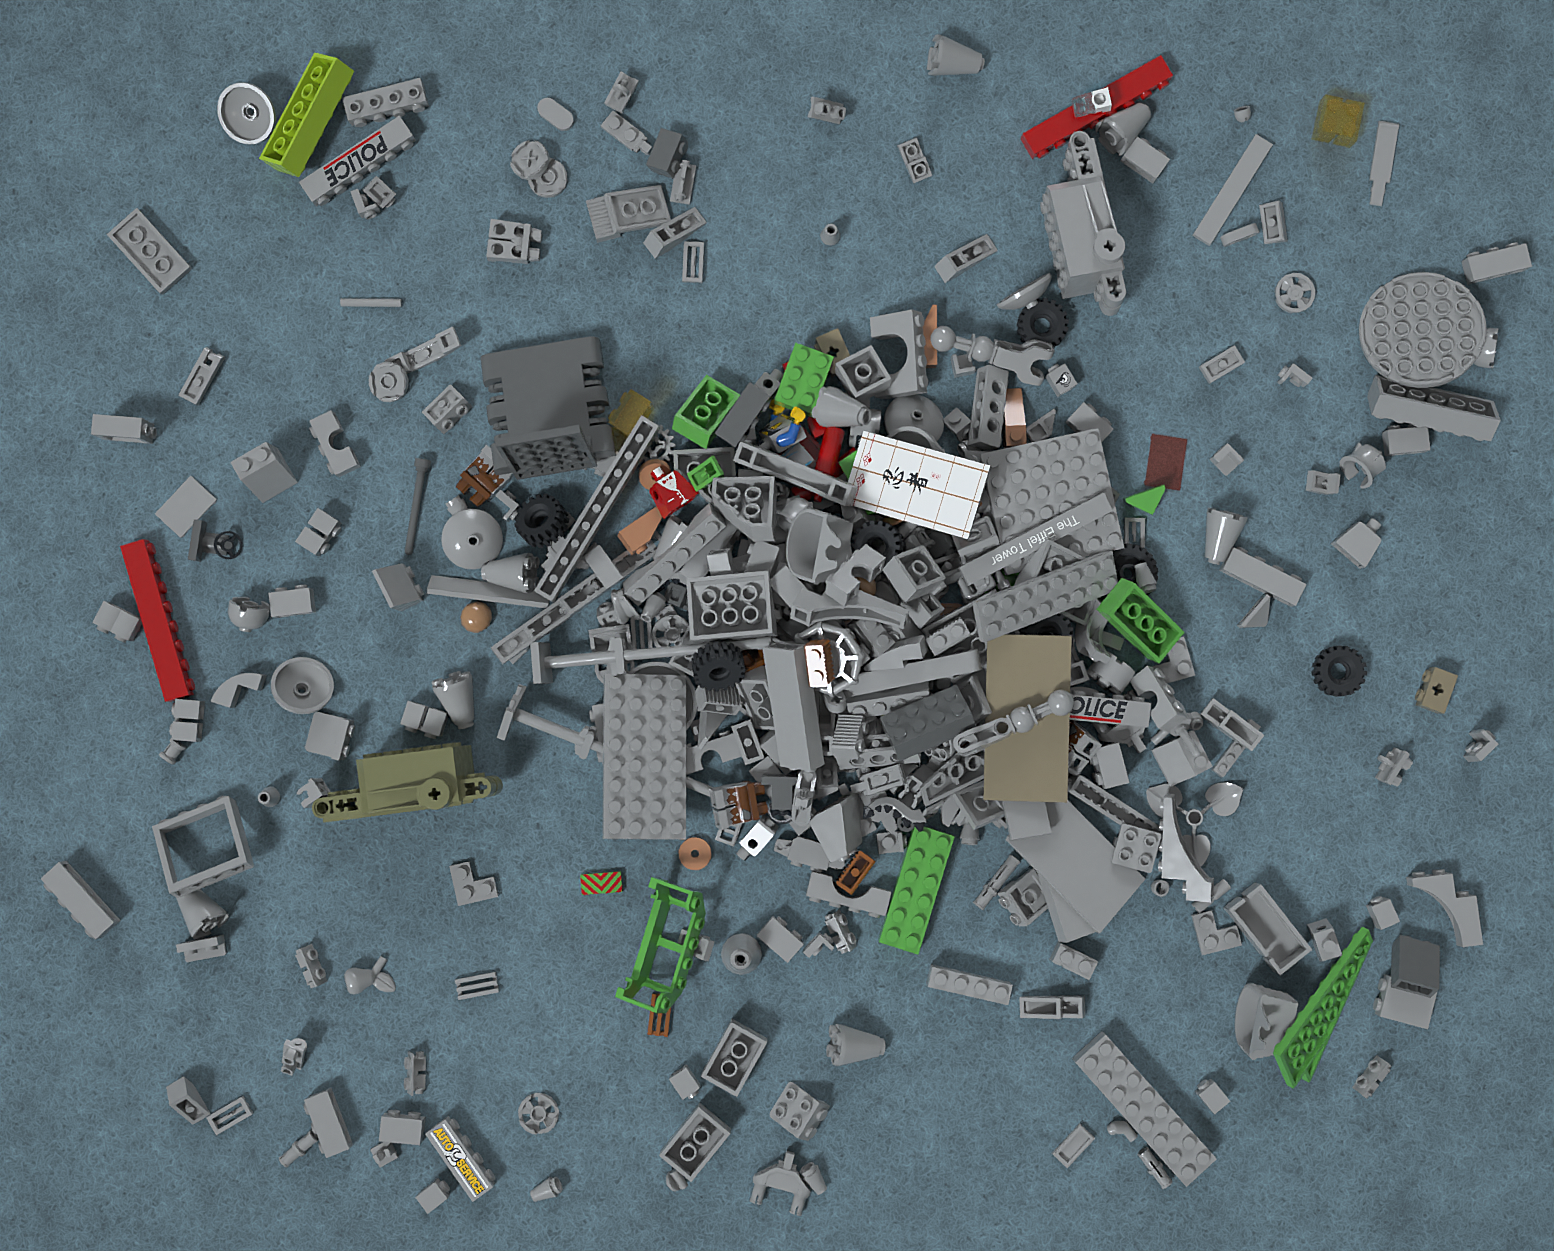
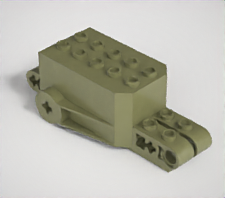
[312,742,503,823]

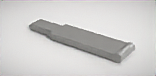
[1369,121,1399,206]

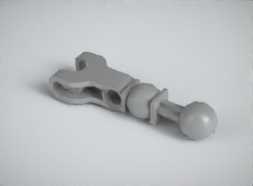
[930,326,1055,386]
[953,689,1074,757]

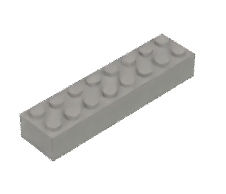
[1072,1031,1217,1187]

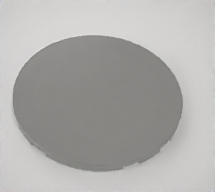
[1359,272,1486,388]

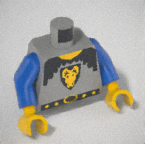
[755,399,807,453]

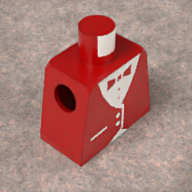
[649,467,699,519]

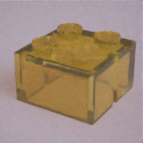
[1311,94,1365,148]
[608,389,654,438]

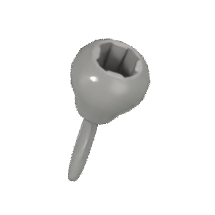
[344,956,396,995]

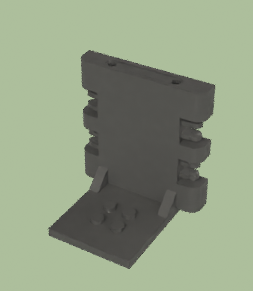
[480,336,616,480]

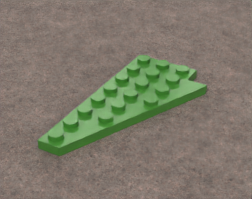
[1273,927,1373,1089]

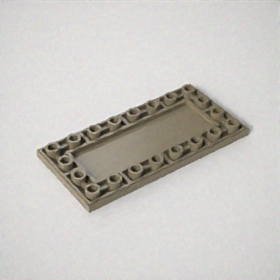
[983,634,1072,803]

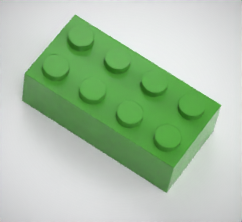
[1096,578,1184,663]

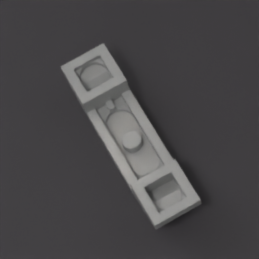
[385,327,462,374]

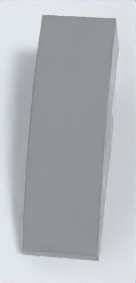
[864,635,928,671]
[1200,698,1264,752]
[1020,995,1085,1019]

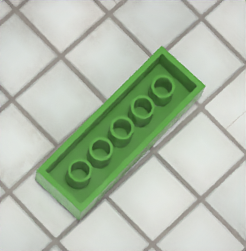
[878,826,955,954]

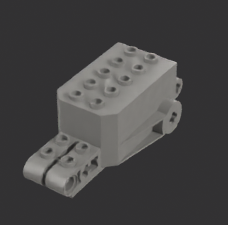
[1040,131,1126,316]

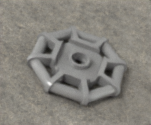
[794,621,865,697]

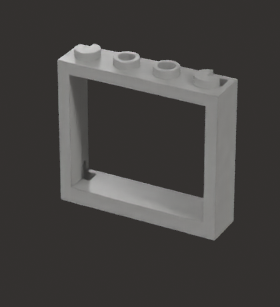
[152,796,254,898]

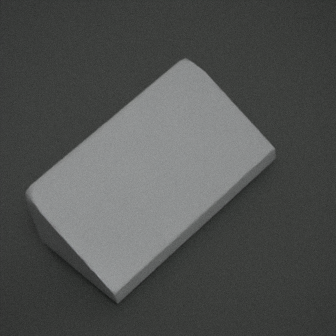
[1259,201,1288,244]

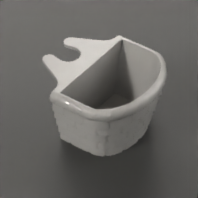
[786,508,853,584]
[1235,983,1298,1060]

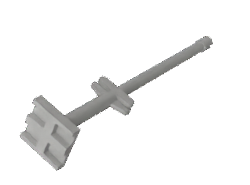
[530,636,773,684]
[497,684,714,797]

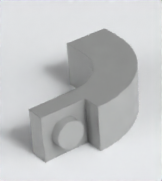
[1075,597,1111,664]

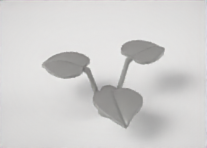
[1146,783,1243,867]

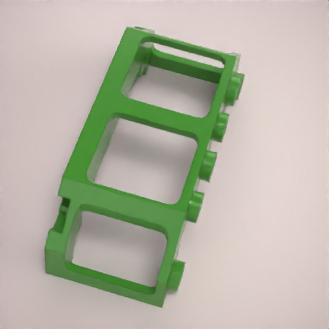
[615,877,706,1013]

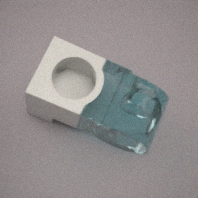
[1071,87,1112,117]

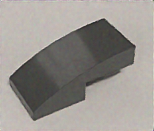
[664,582,688,611]

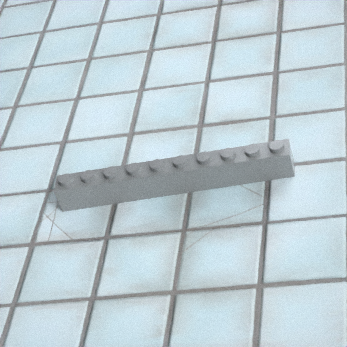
[534,415,660,602]

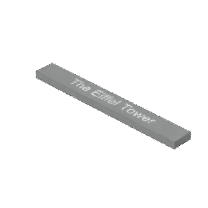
[958,492,1113,586]

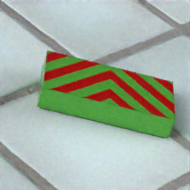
[580,871,623,895]

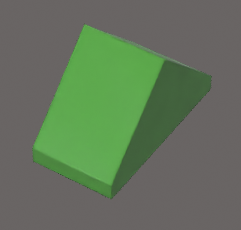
[687,456,724,492]
[1123,485,1165,515]

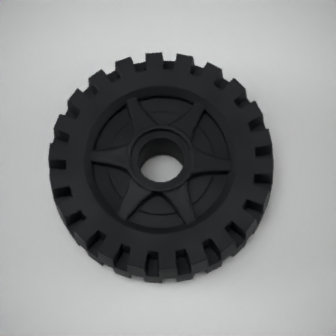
[1106,543,1159,596]

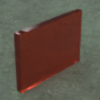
[1144,434,1187,491]

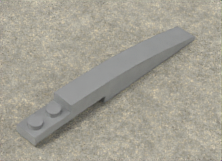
[491,531,661,665]
[1068,771,1163,850]

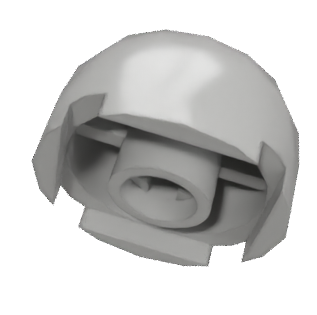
[1474,328,1498,368]
[228,597,270,632]

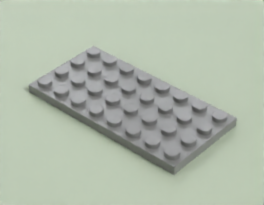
[603,673,686,840]

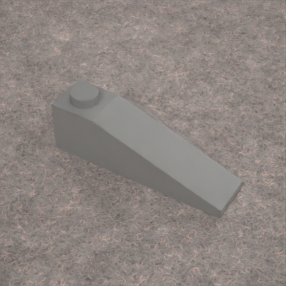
[920,743,985,806]

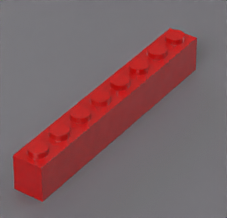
[1020,55,1173,159]
[120,539,195,702]

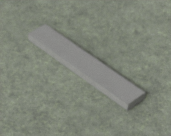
[1192,134,1273,246]
[427,575,550,608]

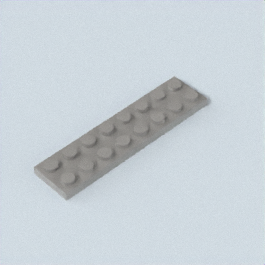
[972,550,1118,643]

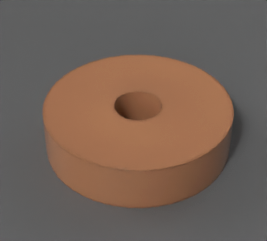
[639,459,671,490]
[679,837,711,870]

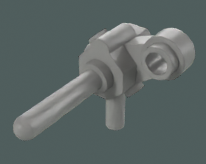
[1151,710,1203,757]

